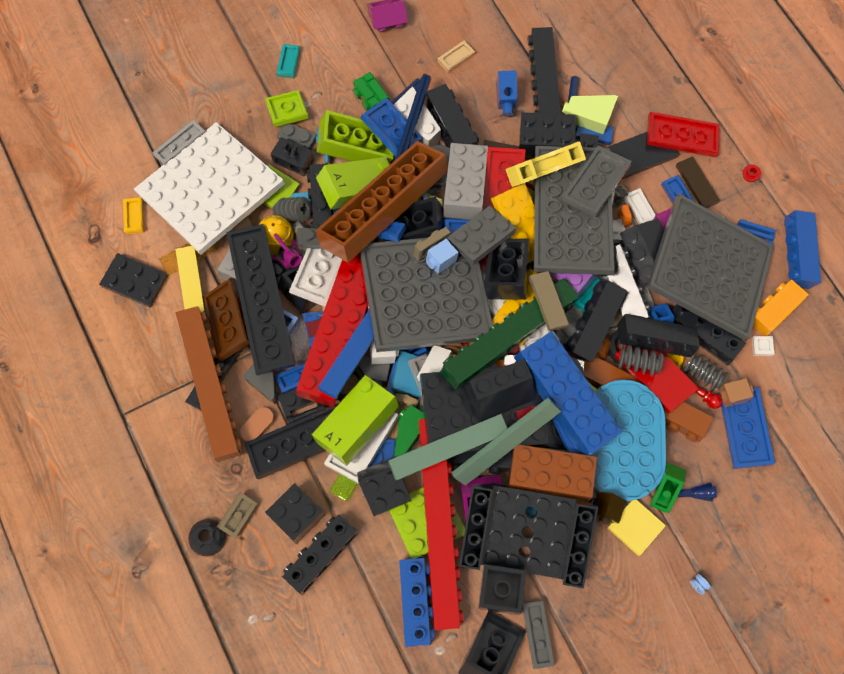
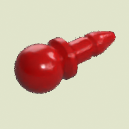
[695,385,723,409]

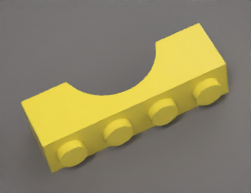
[505,141,586,187]

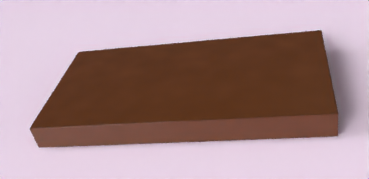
[203,278,249,361]

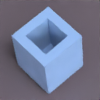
[426,239,458,274]

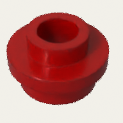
[742,165,761,182]

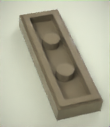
[529,271,569,332]

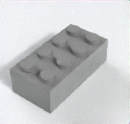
[444,143,488,220]

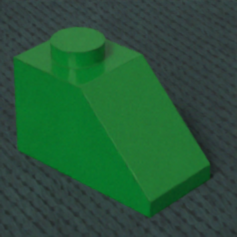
[650,462,686,514]

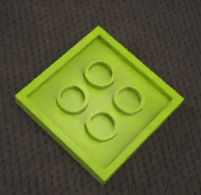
[389,488,465,559]

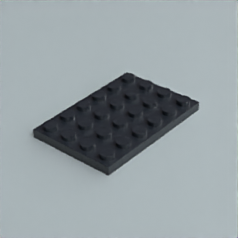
[420,367,549,452]

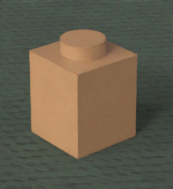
[719,378,754,408]

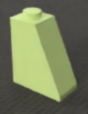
[562,95,618,134]

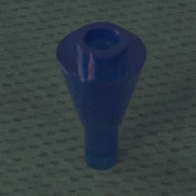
[678,482,717,502]

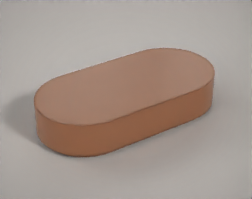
[240,407,274,442]

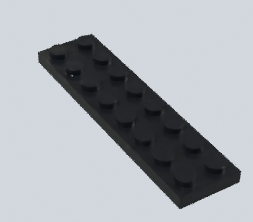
[226,224,296,376]

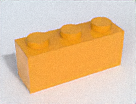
[753,279,809,336]

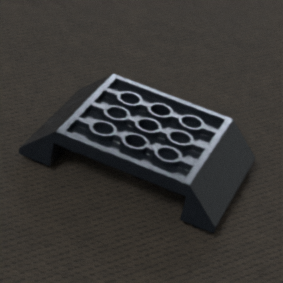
[459,483,598,589]

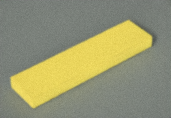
[175,246,206,314]

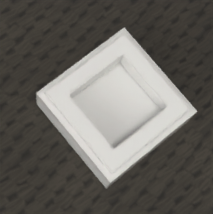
[752,336,774,356]

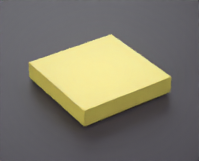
[607,500,666,557]

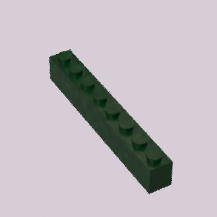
[440,278,579,390]

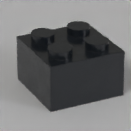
[357,457,412,516]
[265,483,325,544]
[478,564,526,615]

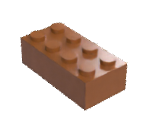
[508,445,597,502]

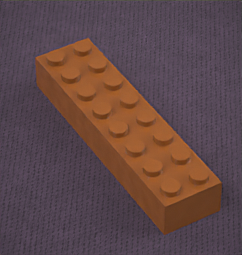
[315,141,448,263]

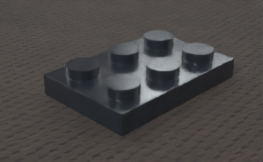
[99,253,168,307]

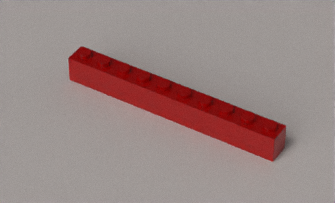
[418,419,463,630]

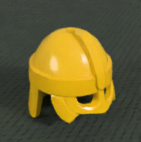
[259,216,294,255]

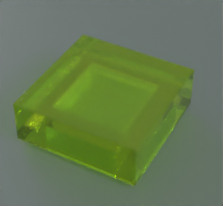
[329,474,357,502]

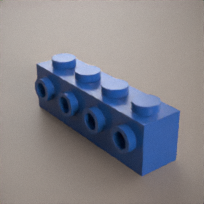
[784,210,821,289]
[399,558,434,647]

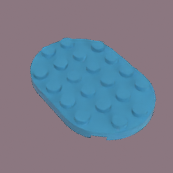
[589,380,666,501]

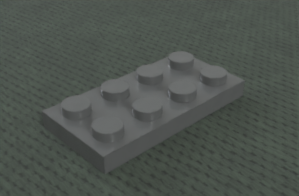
[561,146,632,217]

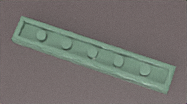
[452,398,561,486]
[388,414,507,481]

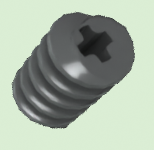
[272,197,312,221]
[618,345,664,377]
[684,352,730,391]

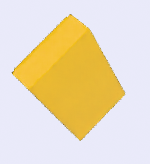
[123,197,144,235]

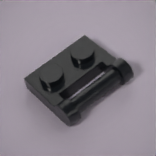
[278,388,325,424]

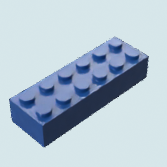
[514,331,622,456]

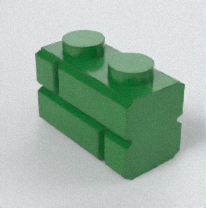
[352,72,390,111]

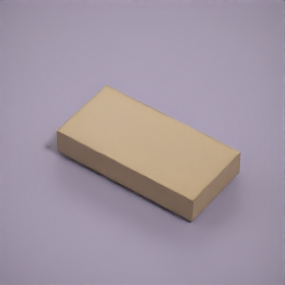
[437,40,475,73]

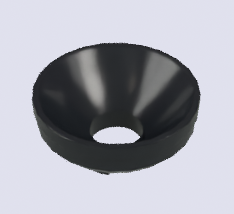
[188,519,226,557]

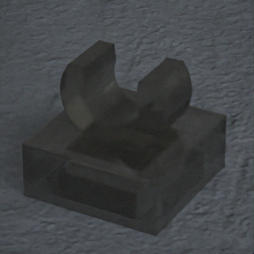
[613,184,629,208]

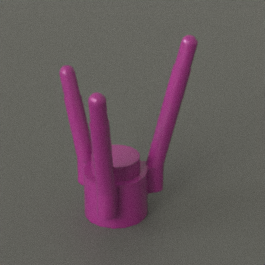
[271,233,304,269]

